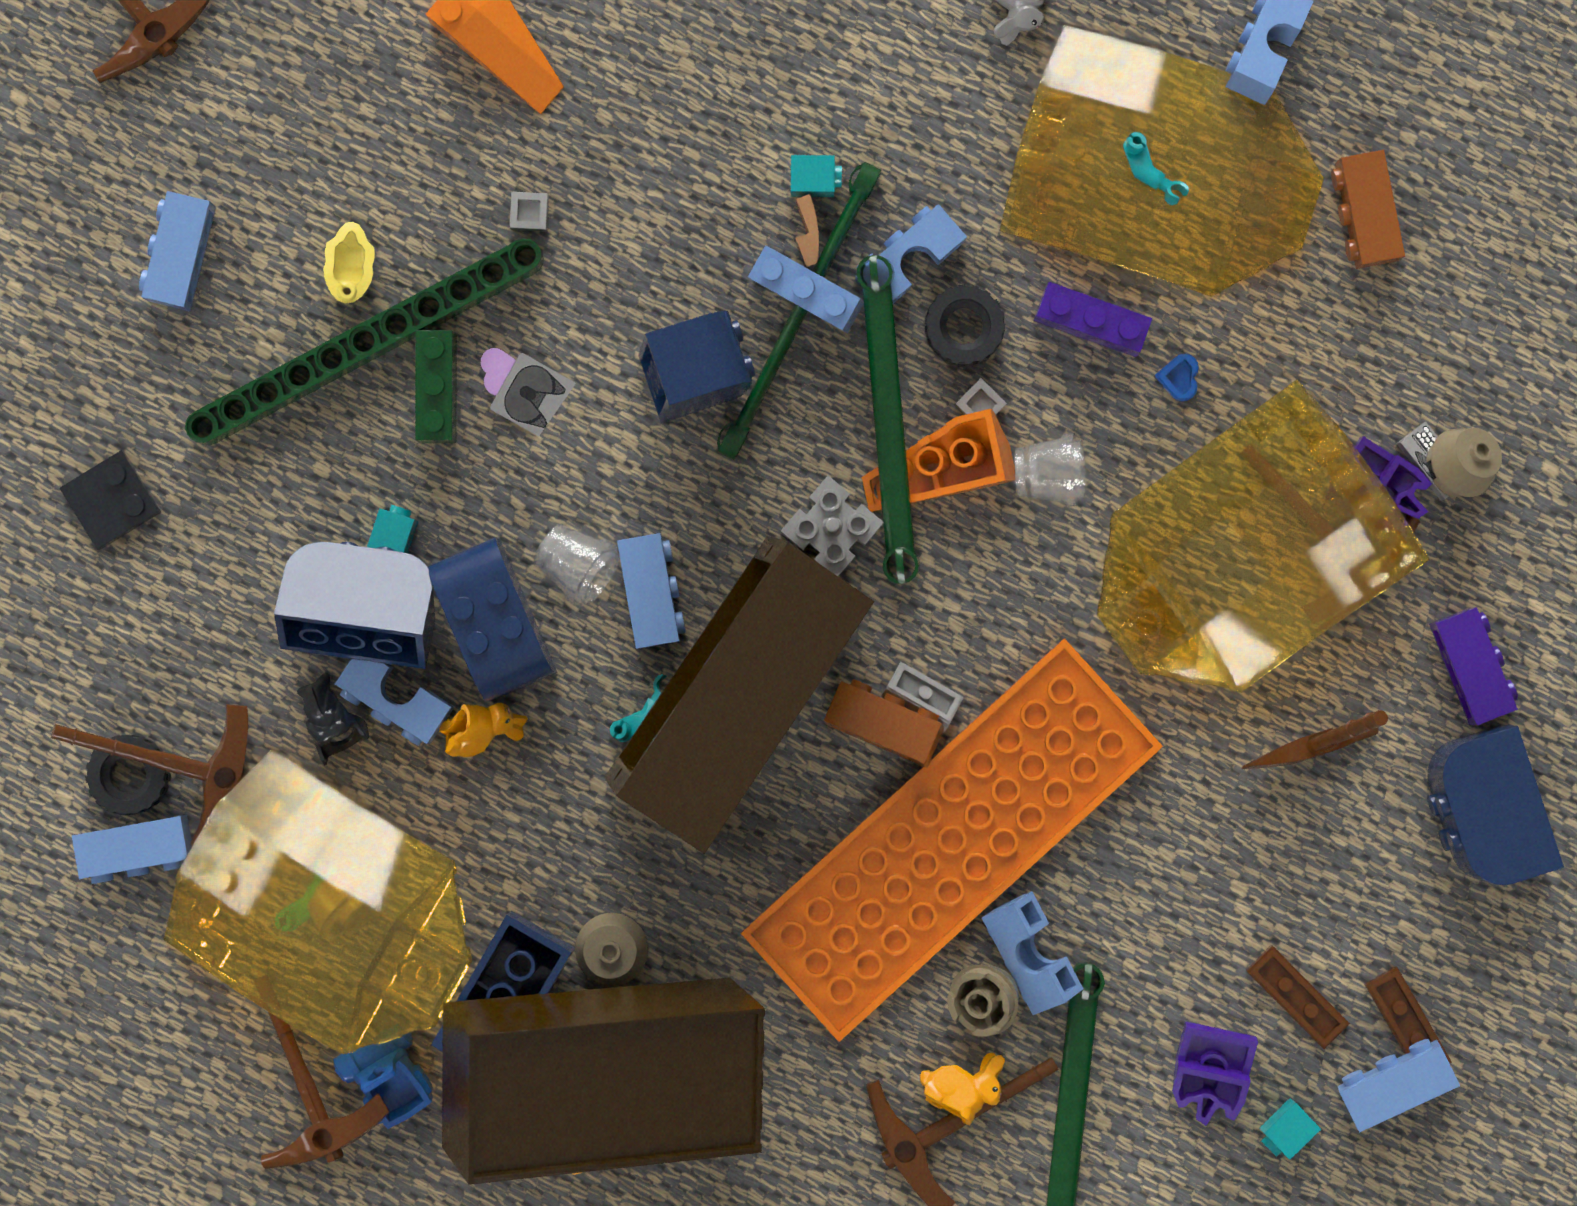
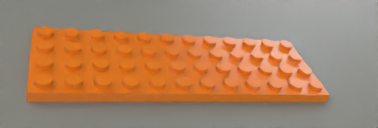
[740,638,1163,1042]

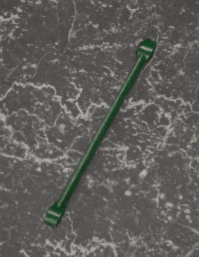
[717,162,882,460]
[856,255,920,584]
[1046,962,1105,1206]

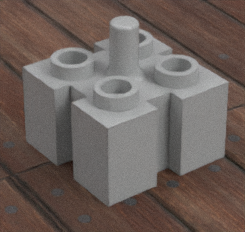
[781,475,884,577]

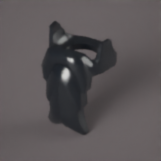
[297,672,370,766]

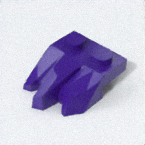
[1322,436,1432,531]
[1172,1021,1258,1126]

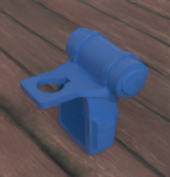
[333,1019,433,1129]

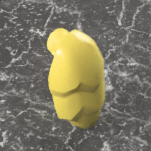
[323,222,375,303]

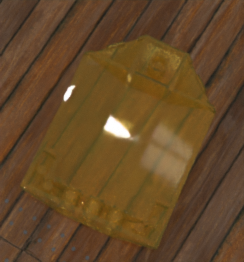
[1000,25,1324,297]
[1097,379,1430,693]
[164,749,472,1055]

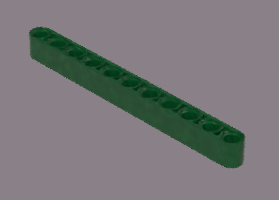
[185,238,544,446]

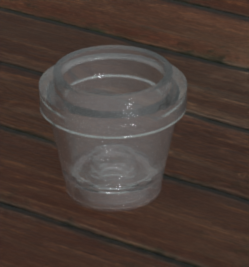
[1015,433,1085,507]
[534,524,619,607]

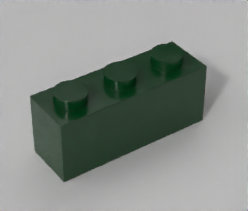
[415,330,457,443]

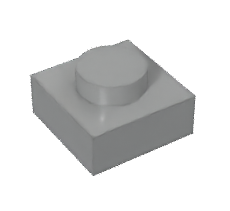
[509,192,549,232]
[955,378,1007,415]

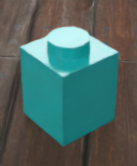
[791,155,842,197]
[367,504,418,553]
[1259,1098,1321,1160]

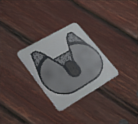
[490,353,576,437]

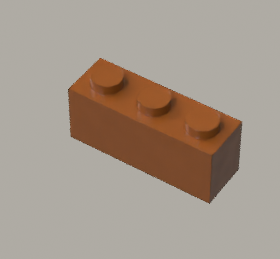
[1331,149,1405,269]
[823,679,944,768]

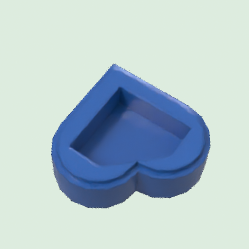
[1154,354,1199,402]

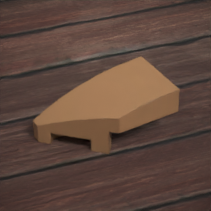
[796,194,819,268]

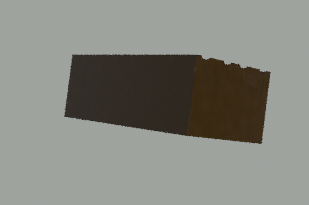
[604,536,875,854]
[442,977,765,1185]

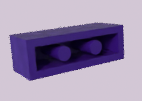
[1033,282,1152,357]
[1429,607,1518,726]

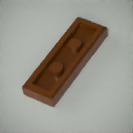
[1246,945,1350,1049]
[1364,966,1452,1064]

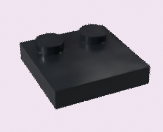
[59,450,161,550]

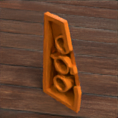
[426,0,564,114]
[862,409,1017,512]

